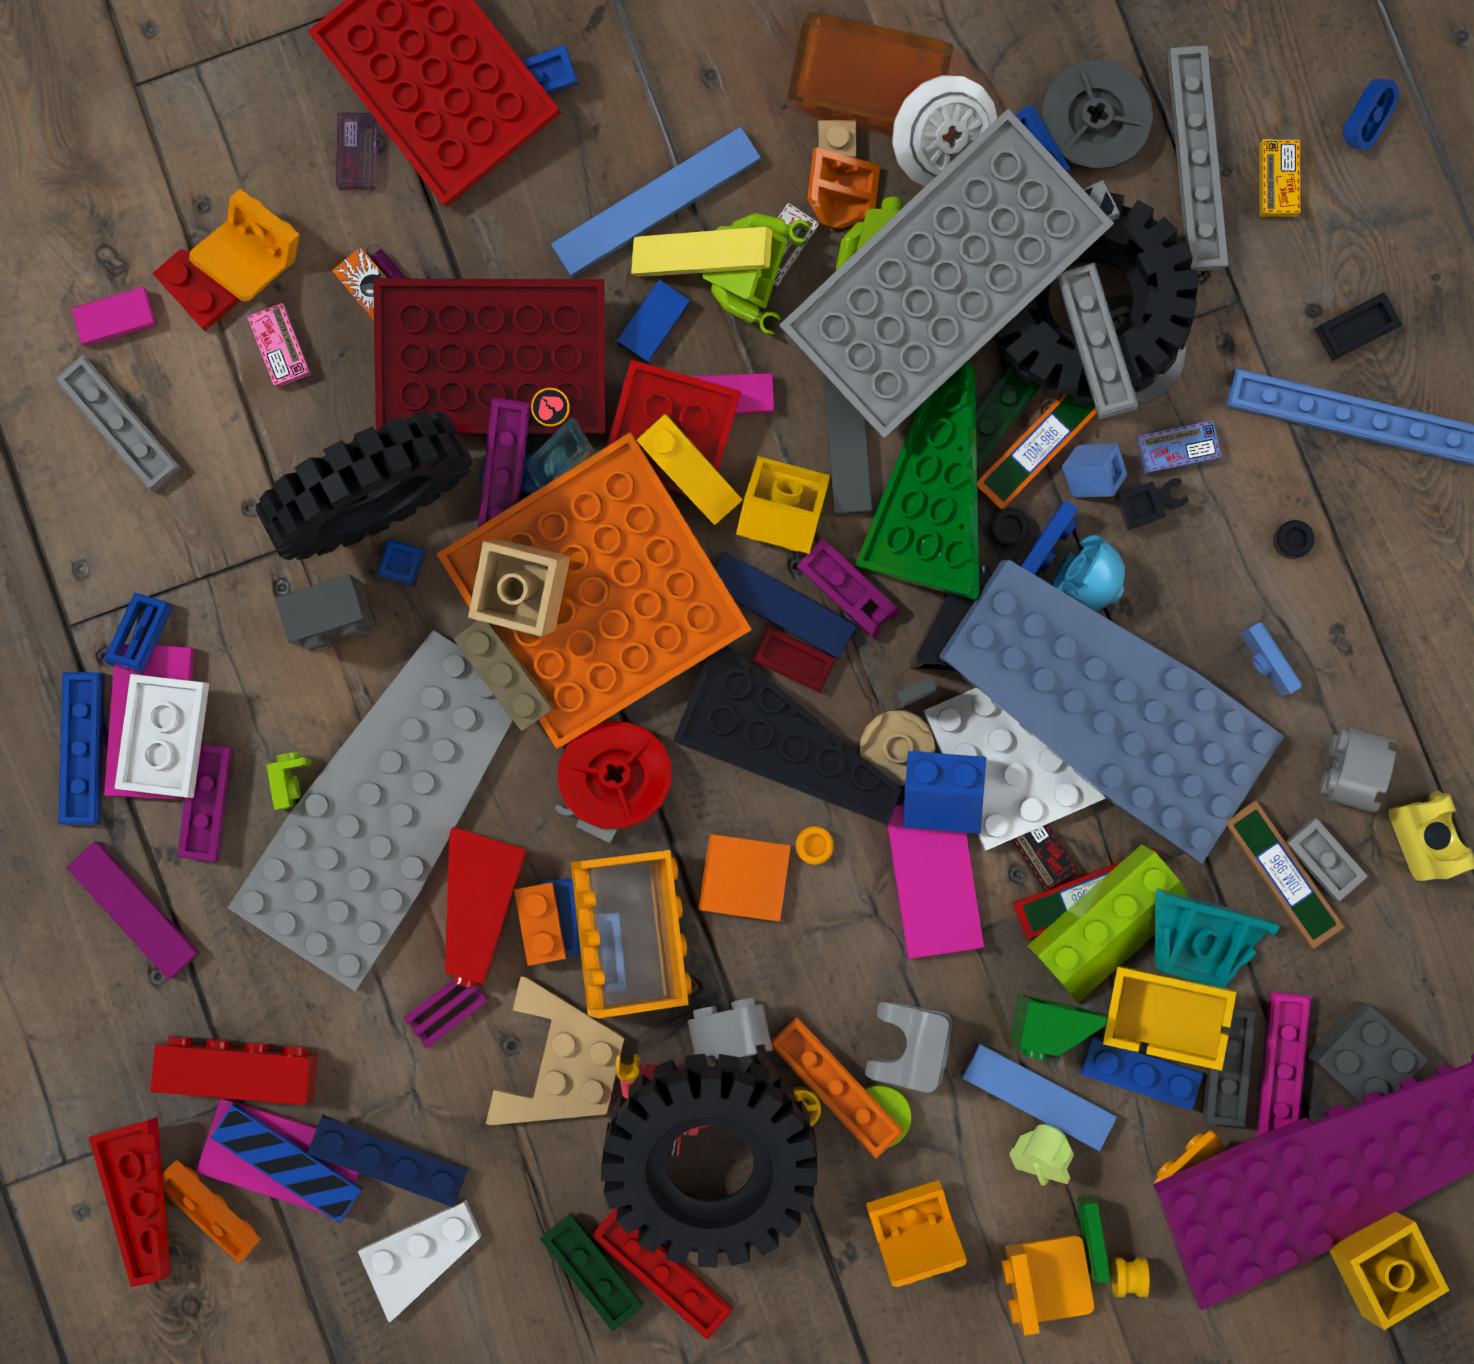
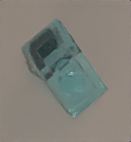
[525,418,594,489]

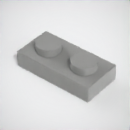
[1286,818,1368,902]

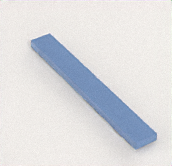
[1225,368,1474,466]

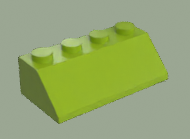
[1027,844,1189,1003]

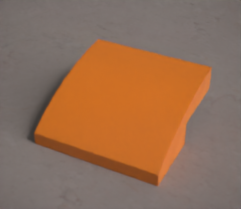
[698,834,791,922]

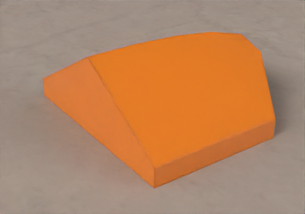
[807,147,881,230]

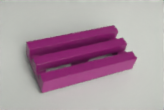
[403,980,489,1049]

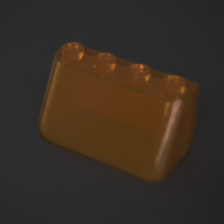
[787,12,953,127]

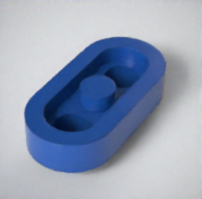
[1343,78,1399,150]

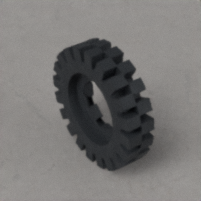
[992,192,1198,405]
[255,411,473,560]
[601,1054,818,1268]

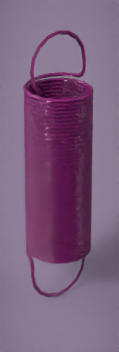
[367,244,407,279]

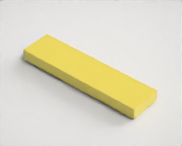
[631,226,773,277]

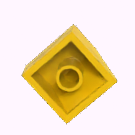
[736,456,831,554]

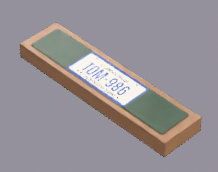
[1226,800,1345,949]

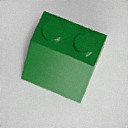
[1009,994,1107,1060]

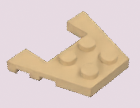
[486,975,625,1125]

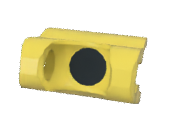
[1388,791,1474,881]

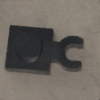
[1115,478,1189,531]

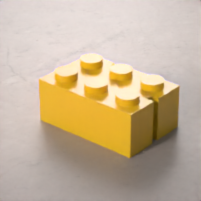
[1103,965,1237,1071]

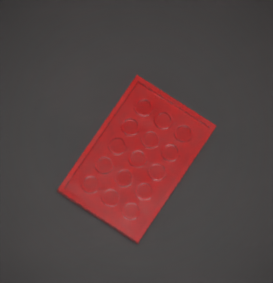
[308,0,562,208]

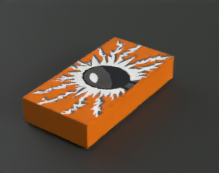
[332,247,386,321]

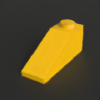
[636,414,743,525]

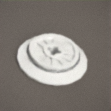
[892,75,998,186]

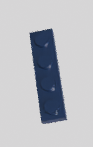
[307,1114,468,1207]

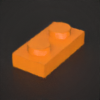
[514,882,567,966]

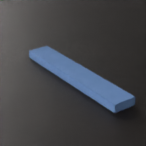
[551,127,761,278]

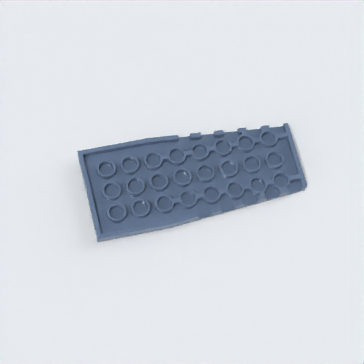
[939,560,1284,864]

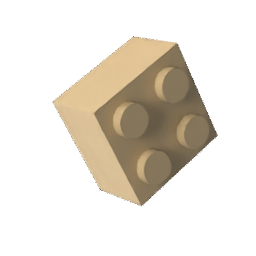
[468,538,571,637]

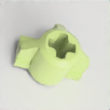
[1009,1124,1074,1186]

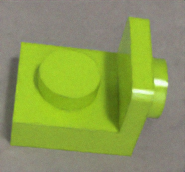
[266,752,312,810]

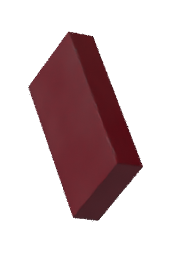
[752,626,836,694]

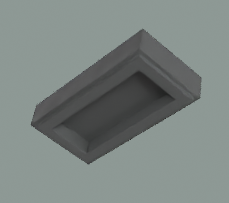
[890,676,937,710]

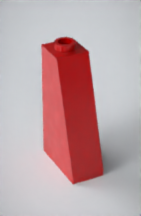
[445,827,529,989]

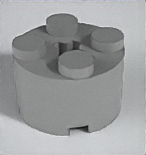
[1319,726,1396,813]
[687,997,773,1064]

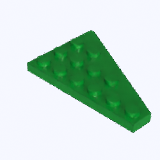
[855,362,979,600]

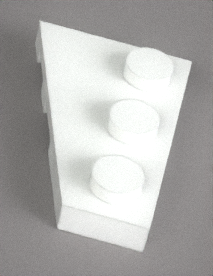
[358,1200,481,1323]

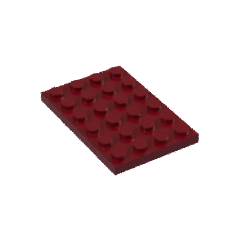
[373,278,606,434]

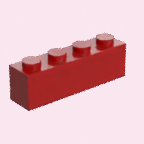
[150,1035,318,1105]

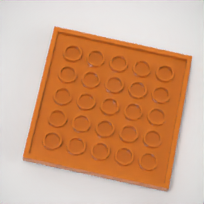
[437,432,752,749]

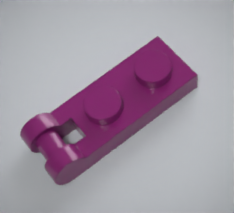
[796,538,900,639]

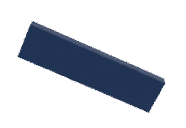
[715,552,857,660]

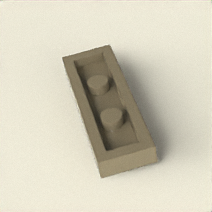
[453,620,554,732]

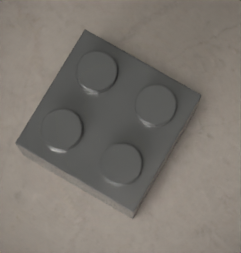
[275,574,377,653]
[1306,1001,1428,1106]

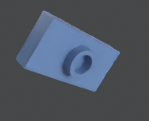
[1239,622,1302,696]

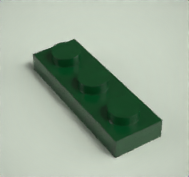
[540,1211,644,1332]

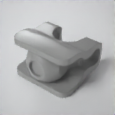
[865,1001,953,1093]

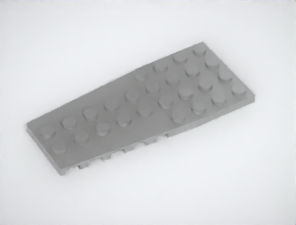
[228,631,514,992]

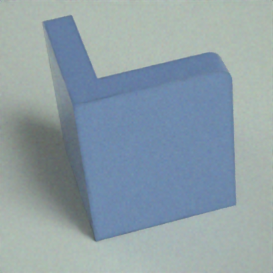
[1062,443,1127,497]

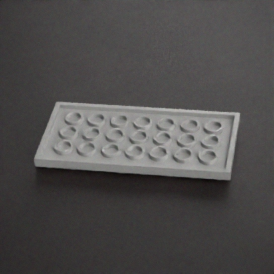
[779,108,1114,439]

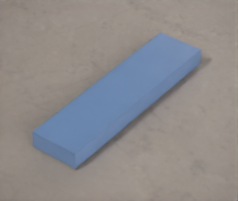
[961,1043,1117,1151]

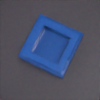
[377,538,426,587]

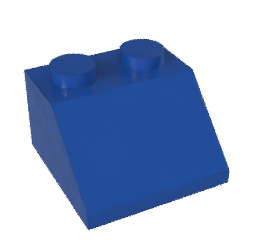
[904,751,987,834]

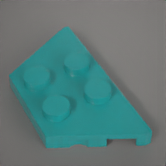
[1155,889,1280,987]

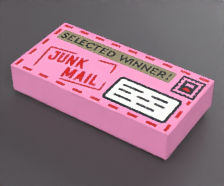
[247,303,312,388]

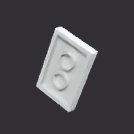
[115,674,209,798]

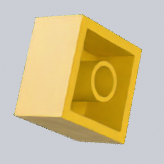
[1329,1212,1450,1330]

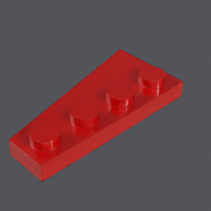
[89,1117,171,1287]

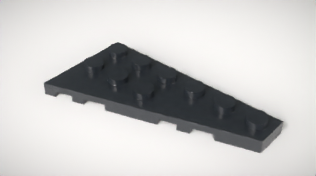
[673,645,902,825]

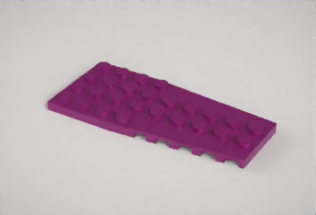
[1153,1054,1474,1310]

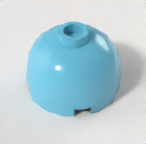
[1052,535,1125,611]

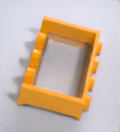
[570,850,692,1018]

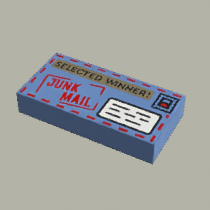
[1137,420,1221,474]

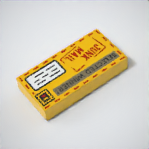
[1259,139,1300,217]

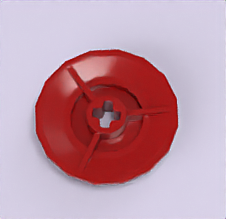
[557,722,672,829]

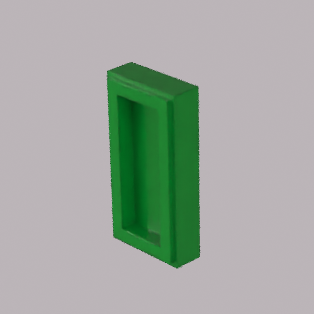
[1076,1195,1111,1283]

